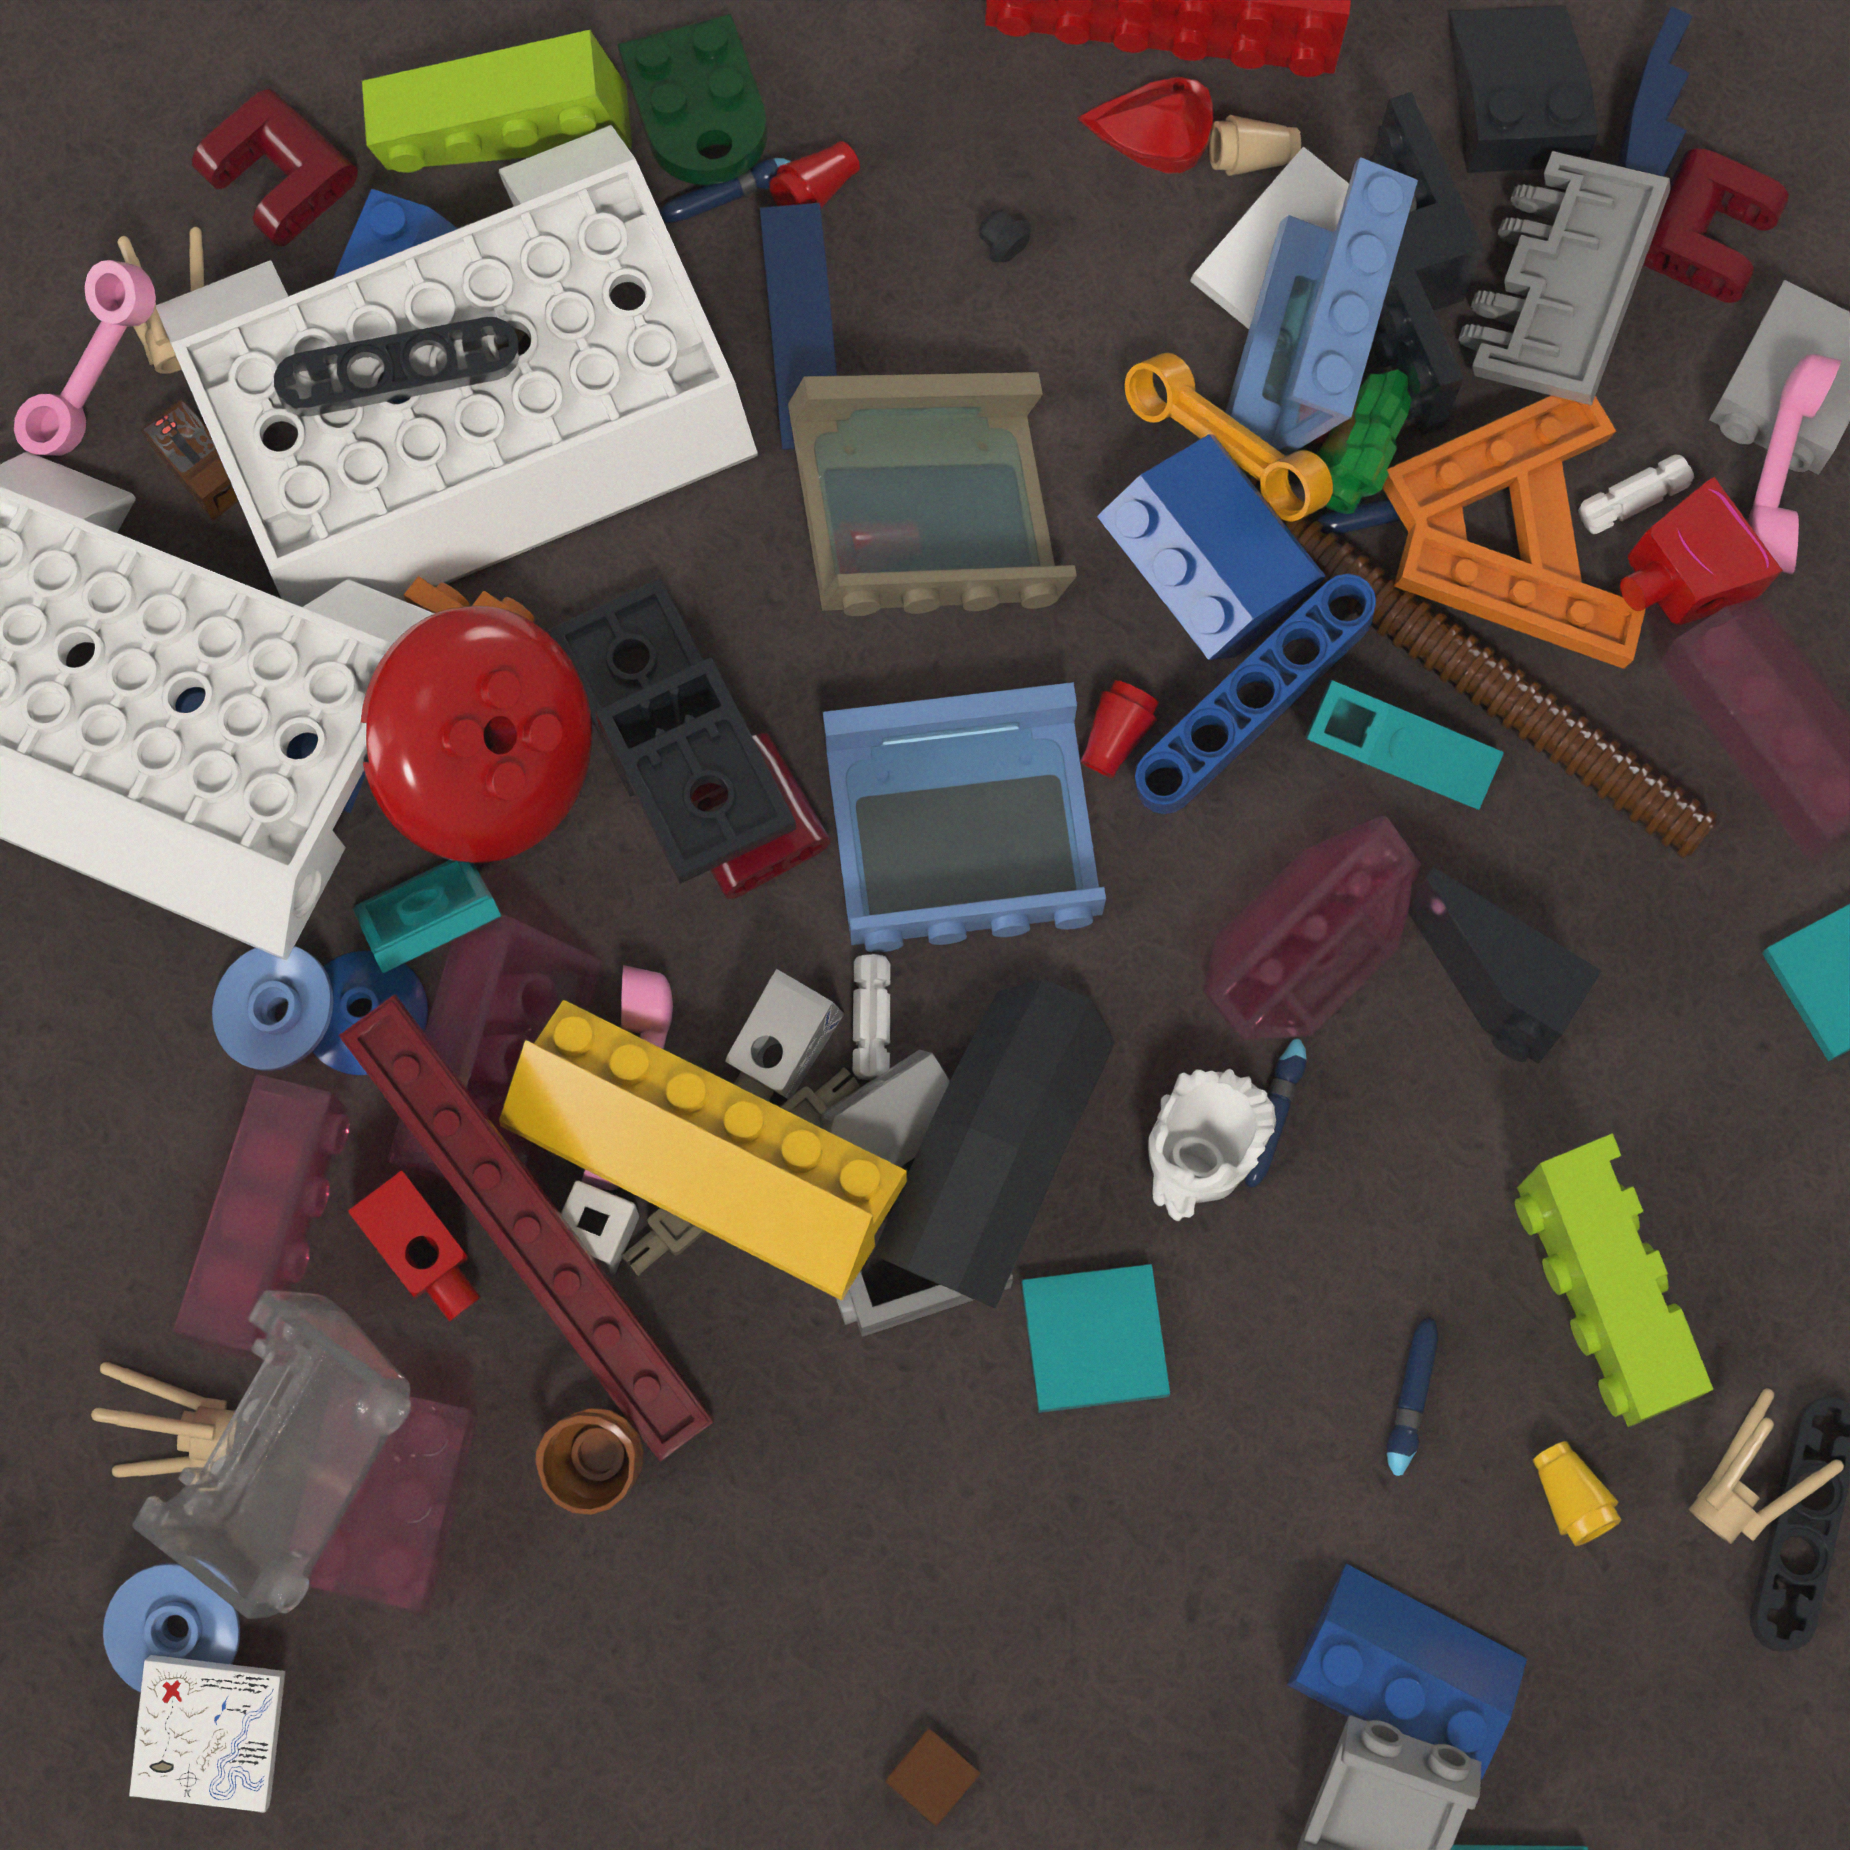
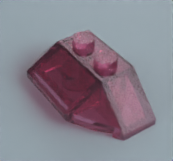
[1203,816,1421,1040]

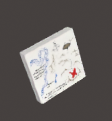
[129,1655,285,1812]

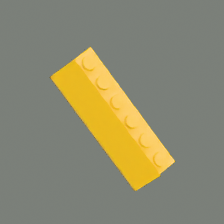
[499,1000,907,1301]

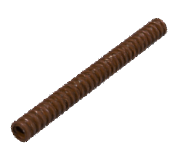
[1241,468,1717,859]

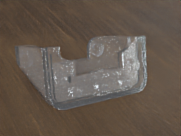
[132,1290,411,1619]

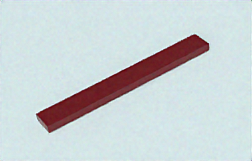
[339,994,714,1461]

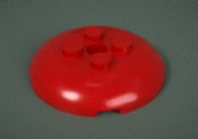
[360,606,592,863]

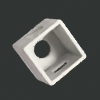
[561,1181,639,1274]

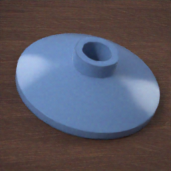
[212,946,333,1071]
[103,1563,240,1693]

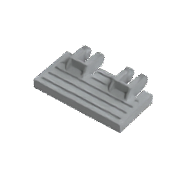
[1458,151,1670,405]

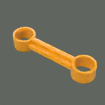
[1125,353,1333,521]

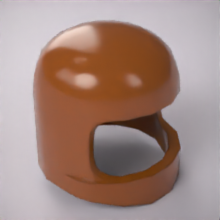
[536,1408,644,1515]

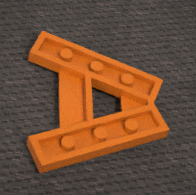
[1383,395,1646,669]

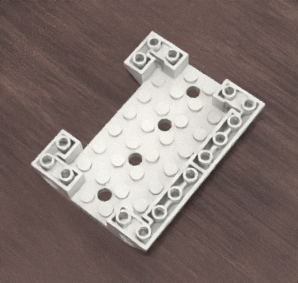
[156,125,758,607]
[0,452,435,961]

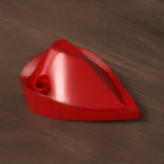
[1078,77,1213,173]

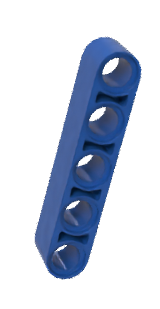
[1135,574,1376,814]

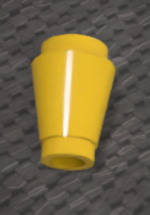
[1533,1441,1621,1546]

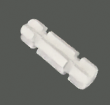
[1578,455,1694,534]
[852,954,891,1081]

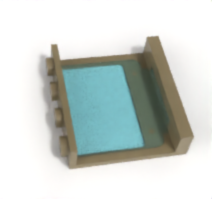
[788,372,1077,616]

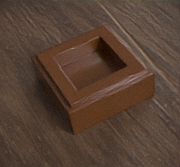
[885,1728,981,1827]

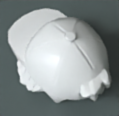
[1148,1069,1276,1221]

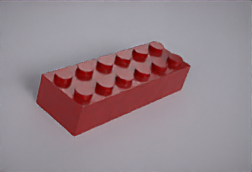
[985,0,1351,77]

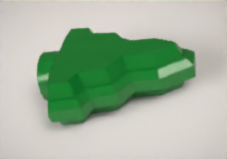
[1316,369,1412,514]

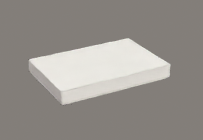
[1190,147,1349,356]

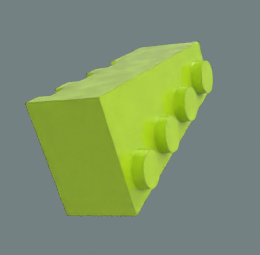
[362,30,632,173]
[1515,1133,1713,1427]

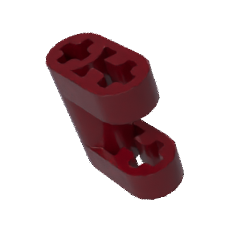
[192,89,358,247]
[1643,148,1789,303]
[691,733,831,899]

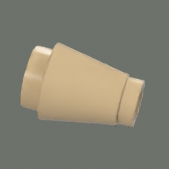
[1209,115,1301,176]

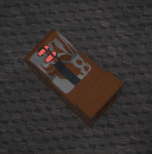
[141,399,239,521]

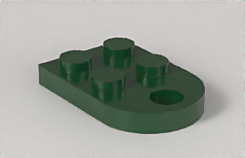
[617,14,768,185]

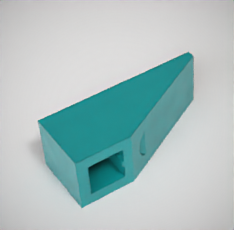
[1305,680,1504,810]

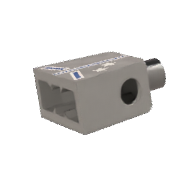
[726,969,844,1101]

